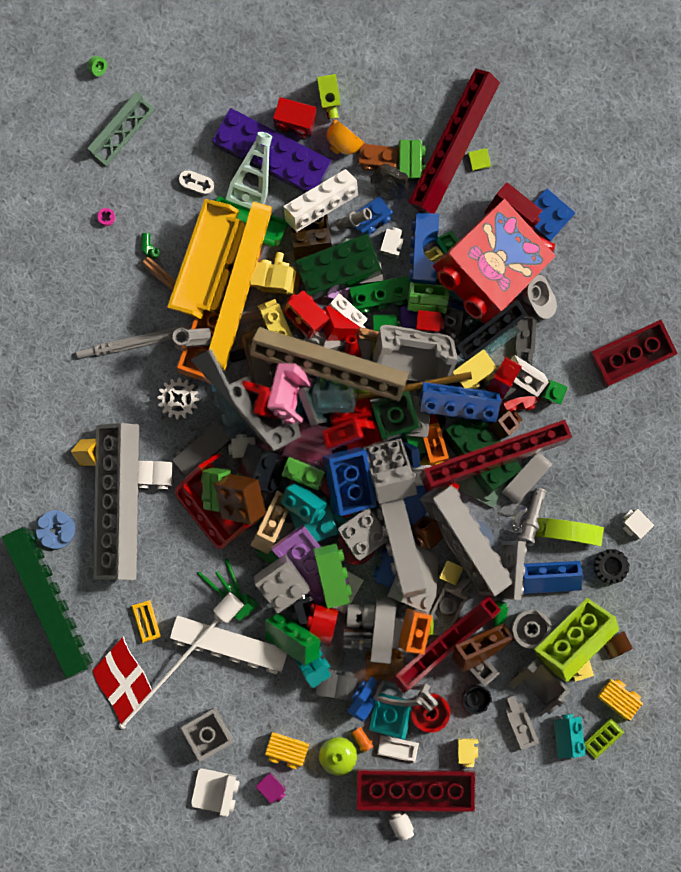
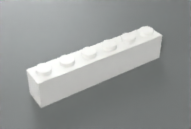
[170,616,287,674]

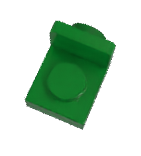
[234,593,259,621]

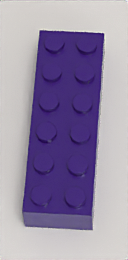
[212,108,331,193]

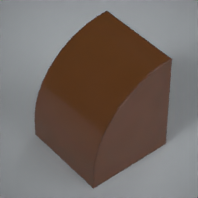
[604,631,633,659]

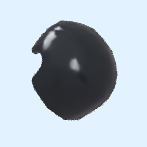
[461,685,492,715]

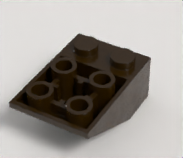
[287,203,332,262]

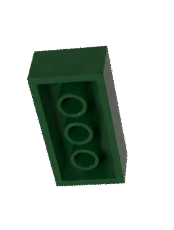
[296,233,383,300]
[442,418,522,496]

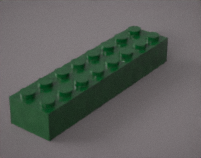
[1,527,94,679]

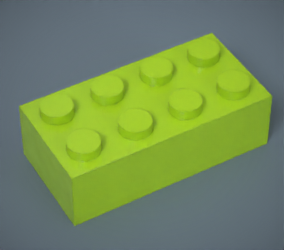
[534,598,619,683]

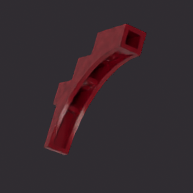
[391,595,501,694]

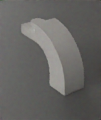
[371,596,396,663]

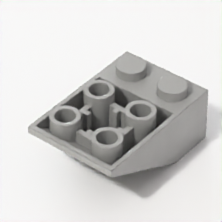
[364,439,417,504]

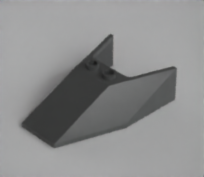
[191,325,301,452]

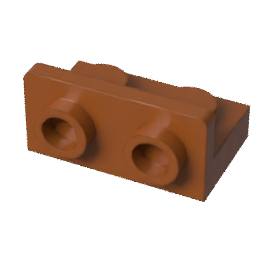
[358,143,398,173]

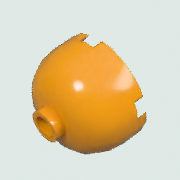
[326,119,365,155]

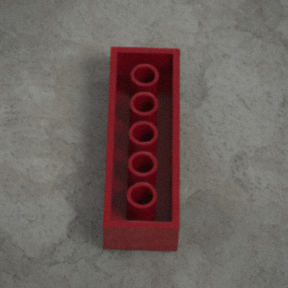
[357,769,475,812]

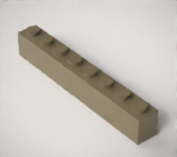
[250,327,408,401]

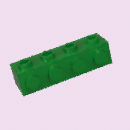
[349,276,412,314]

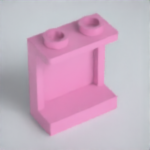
[268,363,313,425]

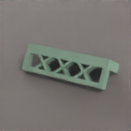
[87,91,155,166]

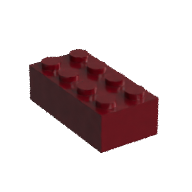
[589,319,678,389]

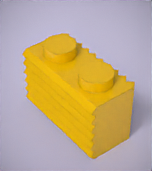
[596,678,643,722]
[265,732,309,769]

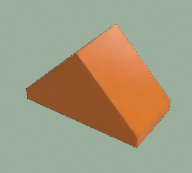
[423,422,449,464]

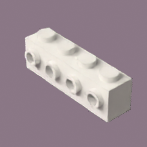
[284,169,358,232]

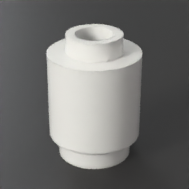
[389,811,414,841]

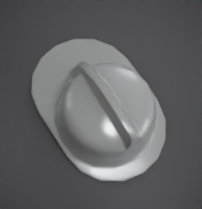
[522,275,557,319]

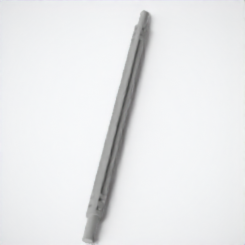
[76,303,286,359]

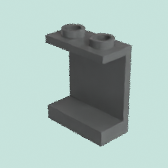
[508,657,570,717]

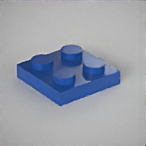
[534,189,575,242]

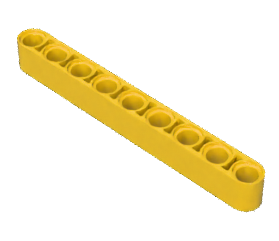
[209,202,272,371]

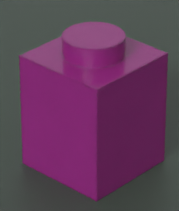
[256,772,286,804]

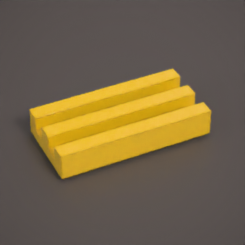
[132,600,161,643]

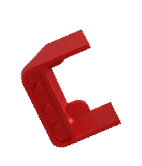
[175,453,263,549]

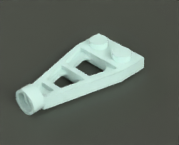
[226,132,272,209]

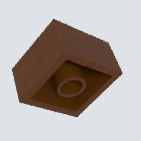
[214,474,266,525]

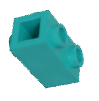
[281,482,327,524]
[554,714,585,758]

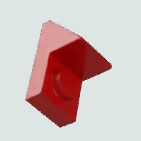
[486,356,522,399]

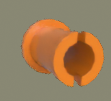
[351,727,373,753]

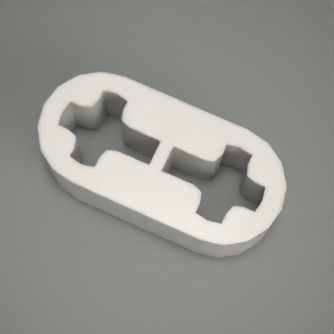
[179,170,214,195]

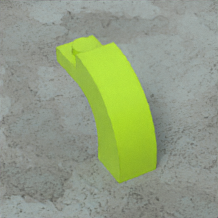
[534,518,604,546]

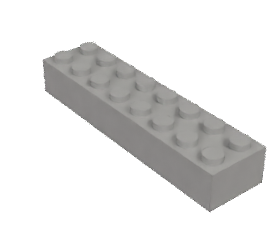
[93,423,139,580]

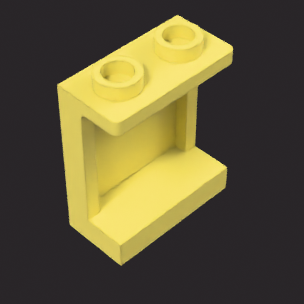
[257,298,293,337]

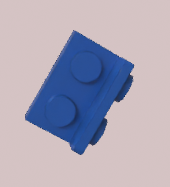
[355,196,393,236]

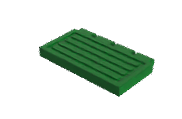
[216,196,289,248]

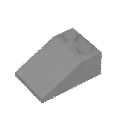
[388,545,439,614]

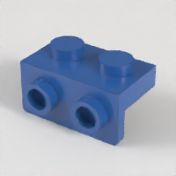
[347,676,377,722]

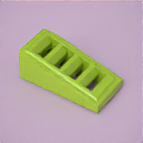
[584,718,624,759]

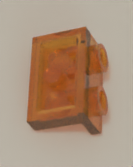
[365,649,405,680]

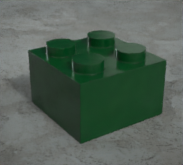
[371,390,422,442]

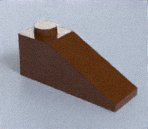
[452,623,515,673]

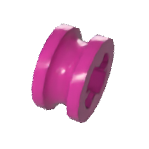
[98,208,115,226]

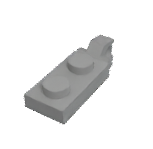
[505,695,539,750]

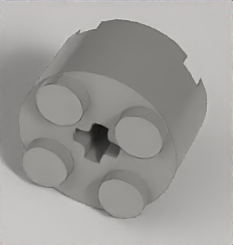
[511,610,551,649]

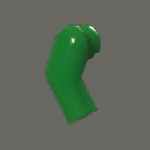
[141,233,160,259]

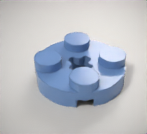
[36,510,75,549]

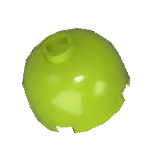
[319,736,357,776]

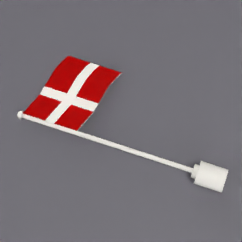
[93,592,244,729]

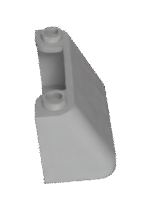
[372,325,458,385]

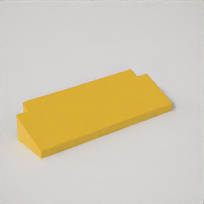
[167,199,246,319]

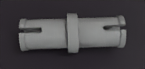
[336,208,372,231]

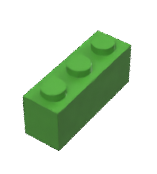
[314,544,352,609]

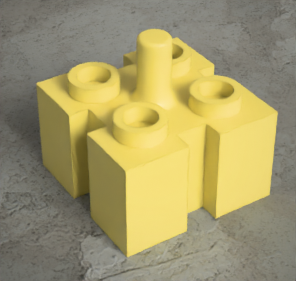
[250,252,301,295]

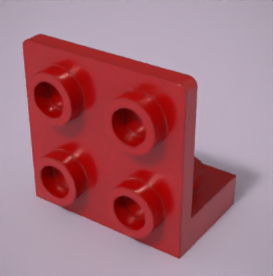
[240,380,279,419]

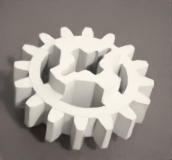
[157,378,199,420]

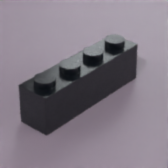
[454,298,528,361]

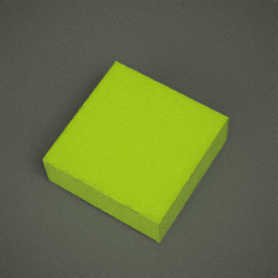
[468,148,491,172]

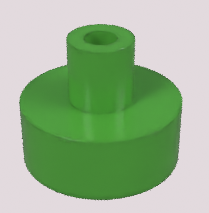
[87,56,107,76]

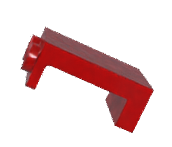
[322,418,383,450]

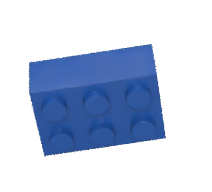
[322,447,377,516]

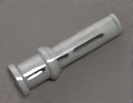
[518,488,547,546]

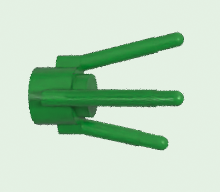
[197,558,242,599]

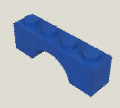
[409,212,439,285]

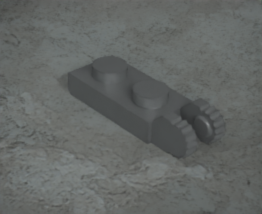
[515,314,537,366]

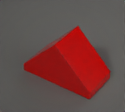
[323,305,360,341]

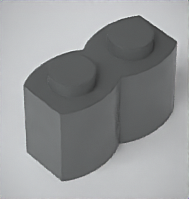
[315,669,357,701]

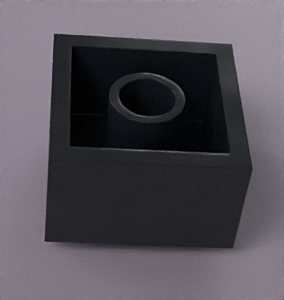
[236,443,288,494]

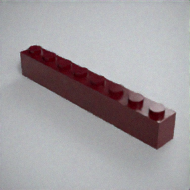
[408,68,500,214]
[419,419,572,493]

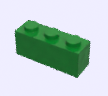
[265,613,320,666]

